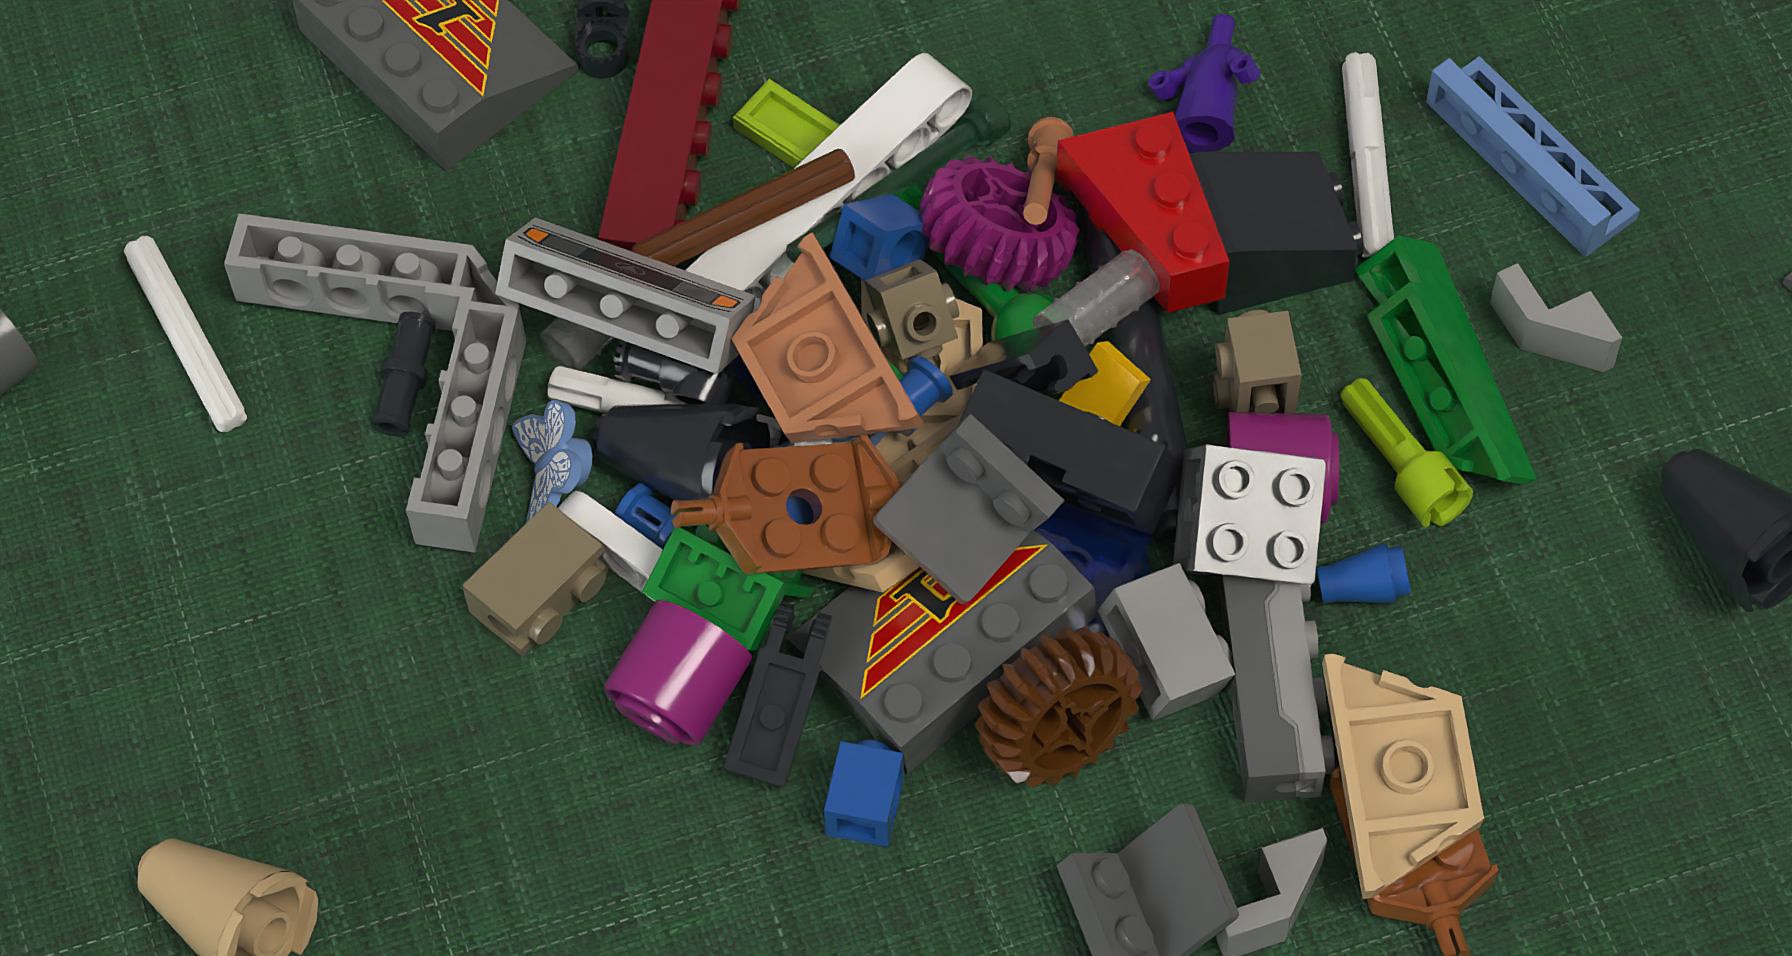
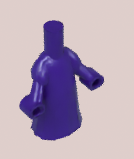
[1148,14,1260,153]

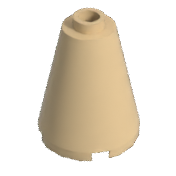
[137,838,318,956]

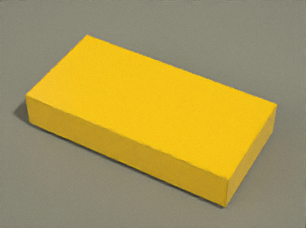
[1059,341,1151,426]

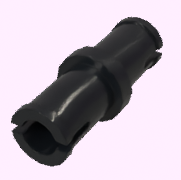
[371,311,436,436]

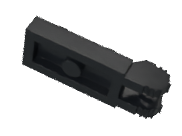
[723,601,833,788]

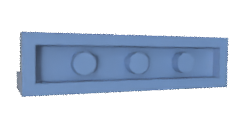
[1426,56,1640,257]

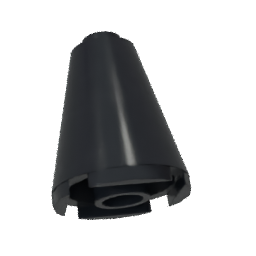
[593,404,770,501]
[1660,449,1792,612]

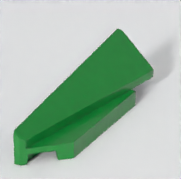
[1355,235,1536,485]

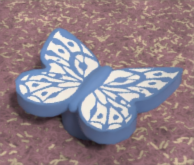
[512,400,592,524]

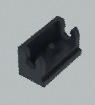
[949,319,1098,394]

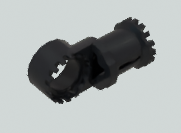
[575,0,629,78]
[614,339,734,404]

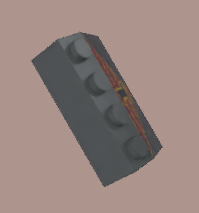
[292,0,578,171]
[786,530,1098,774]

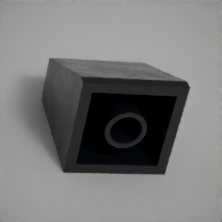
[1189,152,1364,315]

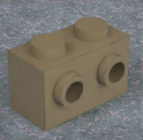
[1212,310,1302,414]

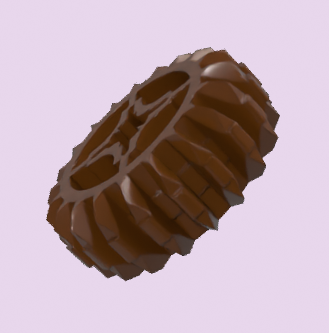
[975,625,1143,788]

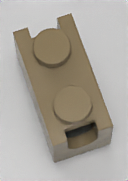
[462,501,608,657]

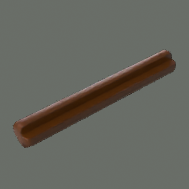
[631,149,855,266]

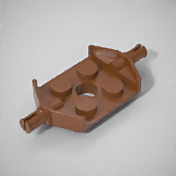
[671,435,903,575]
[1329,766,1499,956]

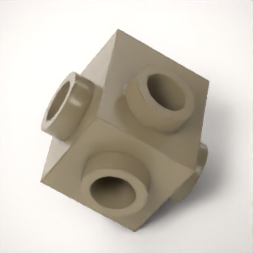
[864,259,959,361]

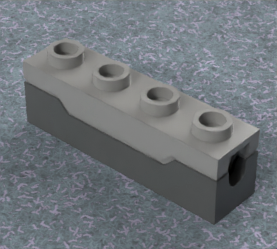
[1216,574,1335,803]

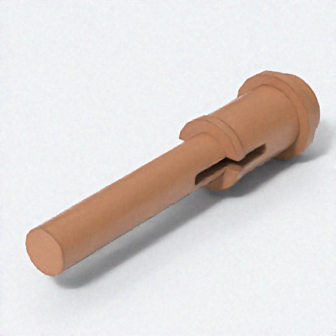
[1023,117,1074,225]

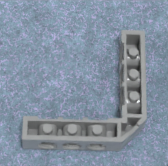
[224,213,526,553]

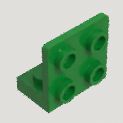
[641,525,815,651]

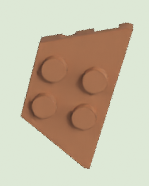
[731,232,924,443]

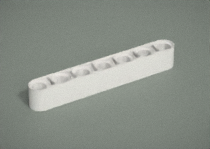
[685,53,972,366]

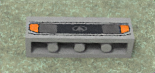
[495,218,756,374]

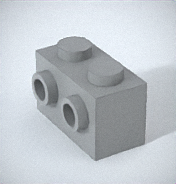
[1098,563,1236,721]

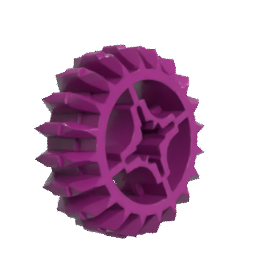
[920,156,1080,292]

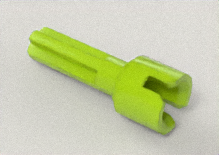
[1340,378,1473,528]

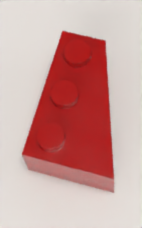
[1056,112,1229,313]

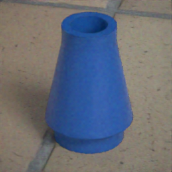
[1317,542,1411,604]

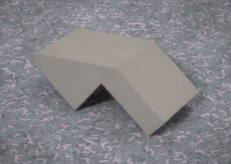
[1490,263,1622,372]
[1216,828,1327,956]

